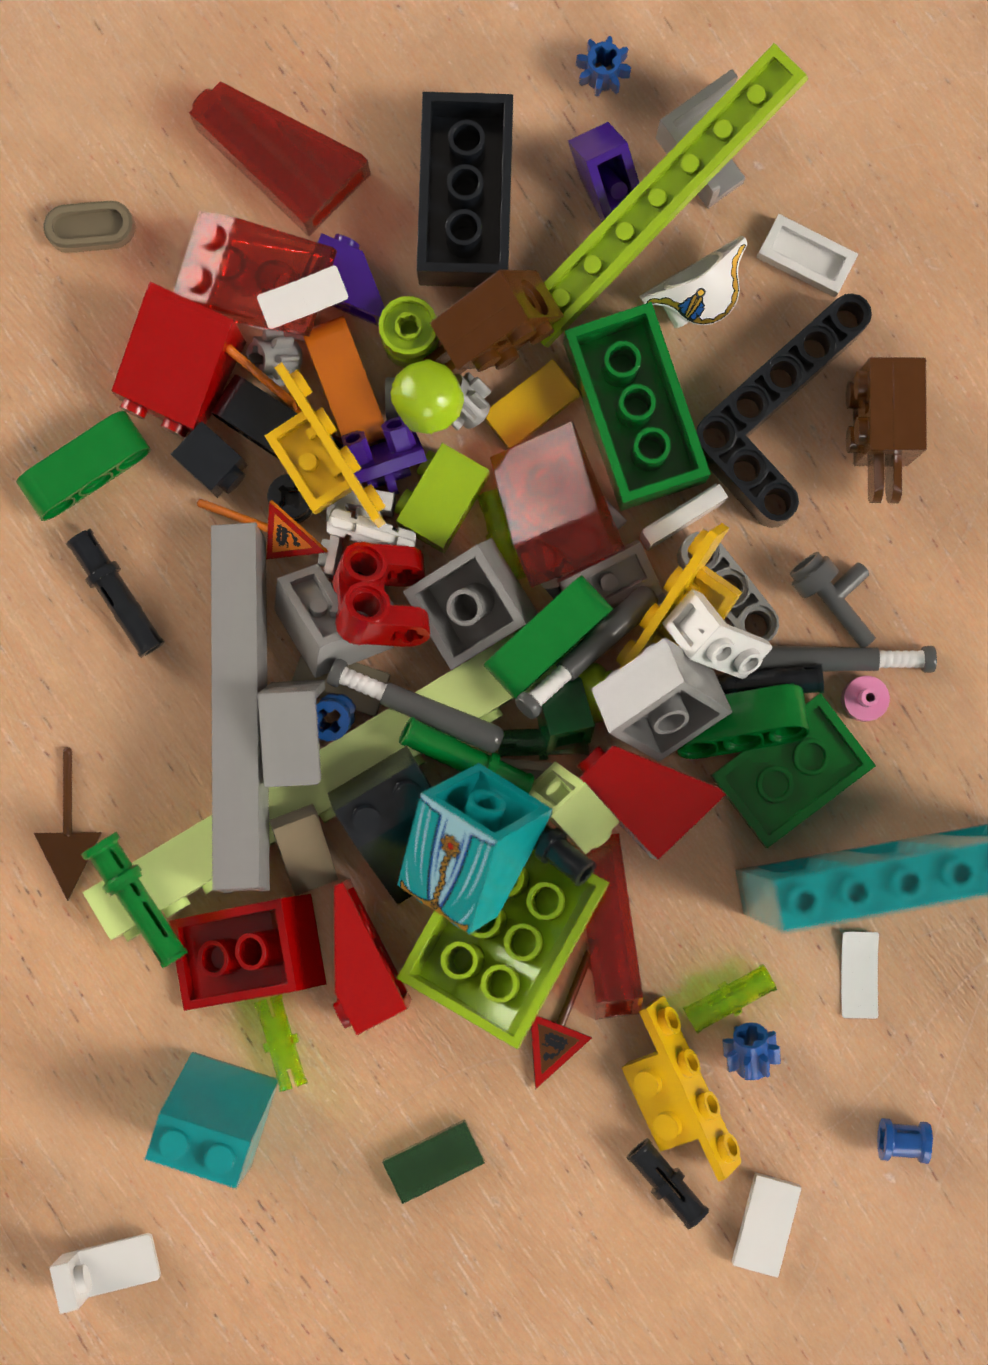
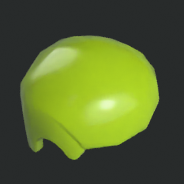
[390,359,464,434]

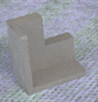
[656,69,745,209]
[275,564,395,678]
[258,680,325,787]

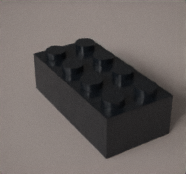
[417,92,513,287]

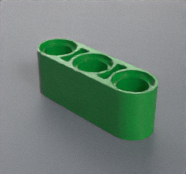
[16,411,151,521]
[483,575,613,699]
[677,684,810,759]

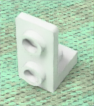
[318,490,396,579]
[662,589,772,679]
[49,1233,161,1314]

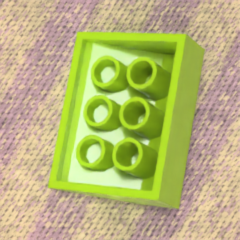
[397,849,609,1049]

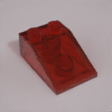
[173,211,337,337]
[490,422,625,588]

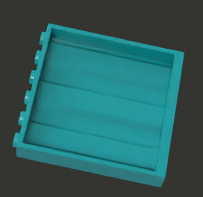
[735,824,988,932]

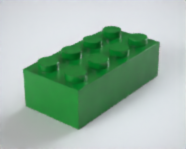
[563,302,711,511]

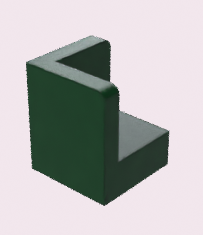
[536,677,595,753]

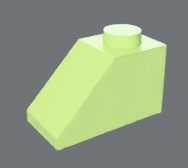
[529,761,620,854]

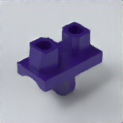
[341,416,427,495]

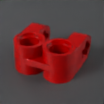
[332,542,430,647]

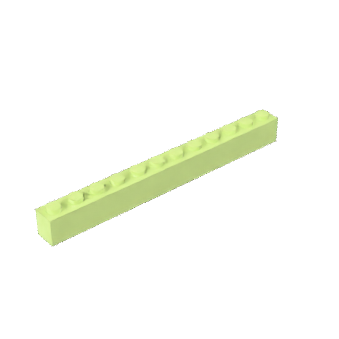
[82,628,578,942]

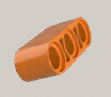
[301,315,385,444]

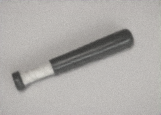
[515,586,658,719]
[756,646,937,673]
[327,659,504,753]

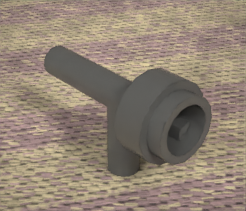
[790,552,876,648]

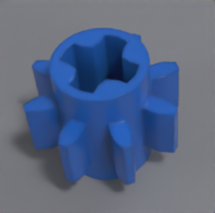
[576,36,631,97]
[723,1023,781,1080]

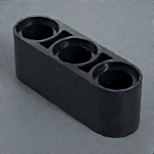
[210,374,342,459]

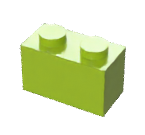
[394,443,490,554]

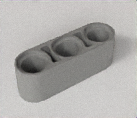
[677,532,779,641]

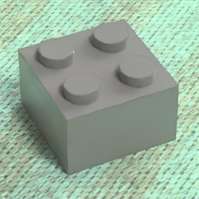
[403,538,538,670]
[591,638,732,761]

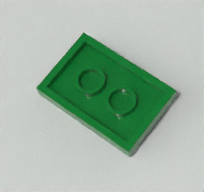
[710,693,876,848]

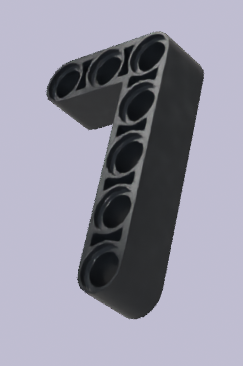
[696,293,872,528]

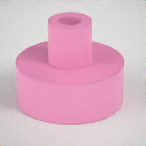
[841,676,890,722]

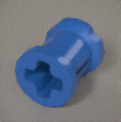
[316,693,356,741]
[877,1118,933,1164]

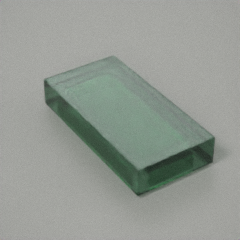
[382,1119,485,1204]

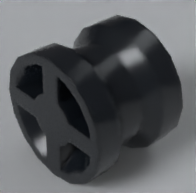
[267,474,313,523]

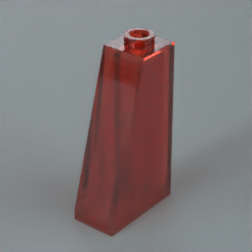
[189,81,371,237]
[573,833,643,1020]

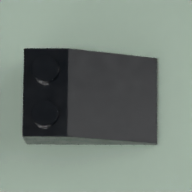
[327,746,432,905]

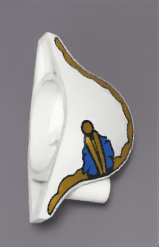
[639,236,747,328]

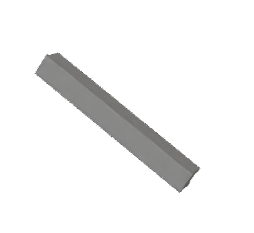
[211,522,270,893]

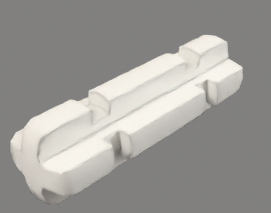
[326,508,416,547]

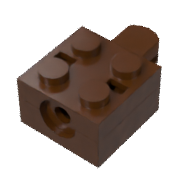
[423,270,564,374]
[846,357,927,503]

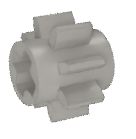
[246,329,302,386]
[451,372,491,430]

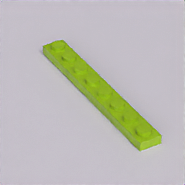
[541,43,808,348]

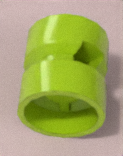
[379,296,440,368]

